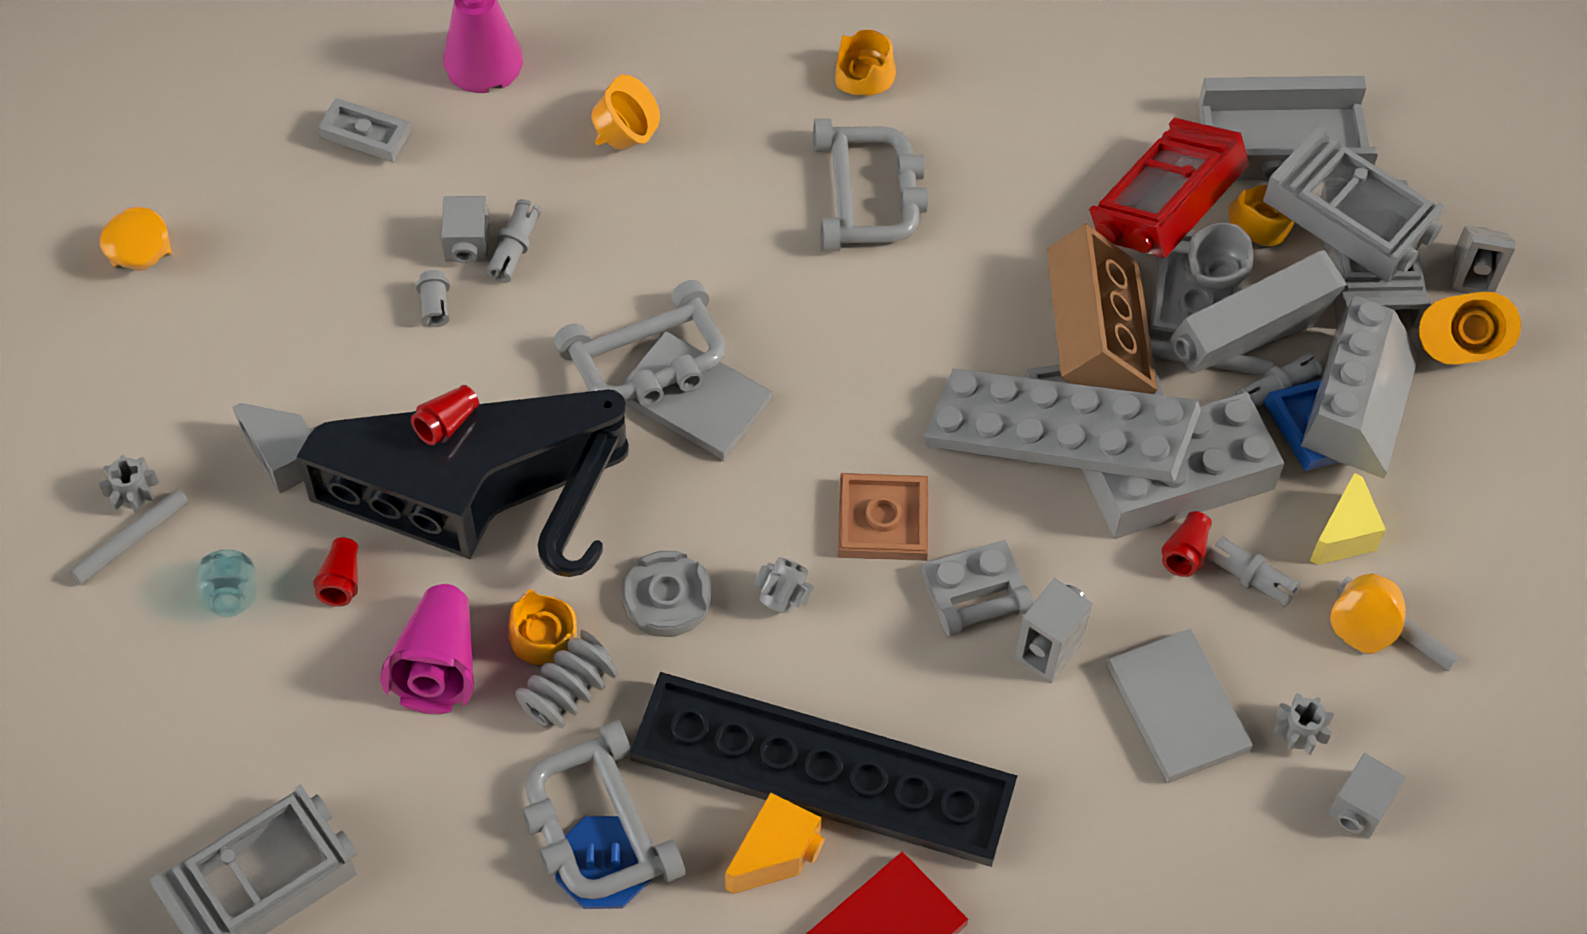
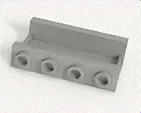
[1198,76,1378,181]

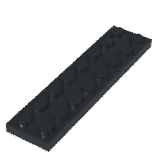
[630,672,1018,867]

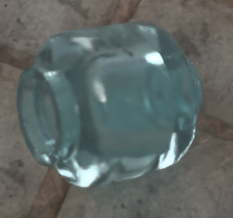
[196,549,256,617]

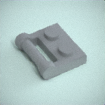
[921,540,1033,636]

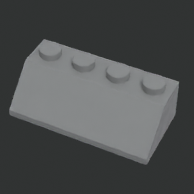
[1301,295,1419,479]

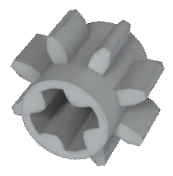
[99,455,159,512]
[754,557,814,613]
[1274,693,1334,755]

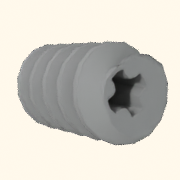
[515,629,618,728]

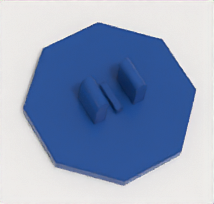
[555,816,652,909]

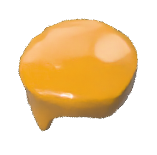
[835,29,896,96]
[1228,185,1295,247]
[100,207,172,271]
[1330,573,1406,654]
[507,589,577,665]

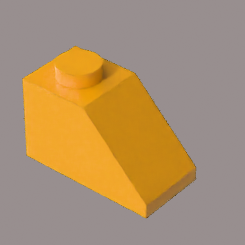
[725,793,825,894]

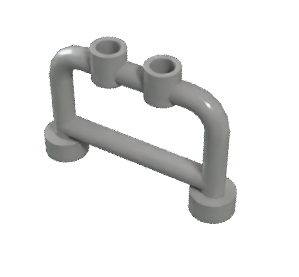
[813,119,928,251]
[554,280,726,407]
[522,720,686,900]

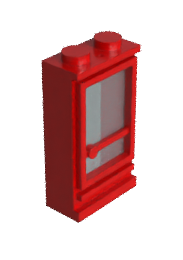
[1089,117,1250,258]

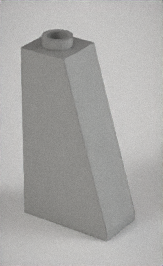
[1170,250,1347,374]

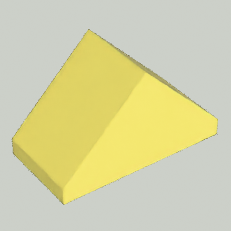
[1310,473,1386,565]

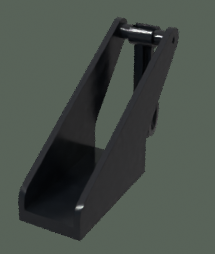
[297,389,629,577]

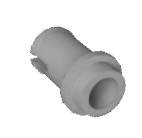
[416,270,450,327]

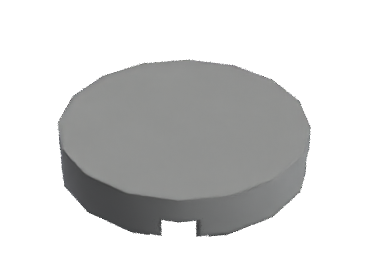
[622,551,711,637]

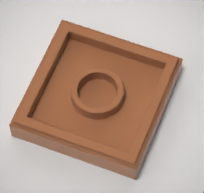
[838,473,928,561]

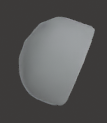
[1189,222,1253,290]

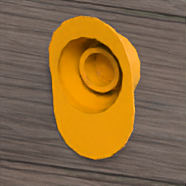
[591,74,660,150]
[1419,292,1521,365]

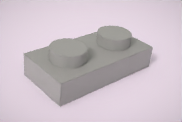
[317,98,411,162]

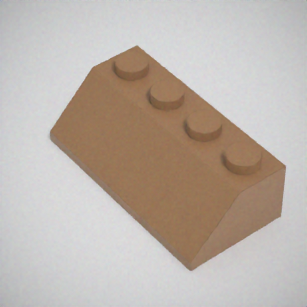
[1047,223,1158,394]

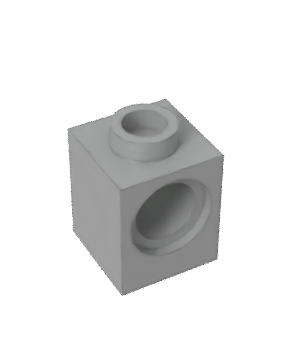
[441,196,489,264]
[1328,753,1406,838]

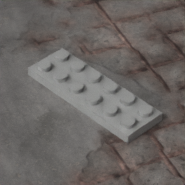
[923,368,1201,483]

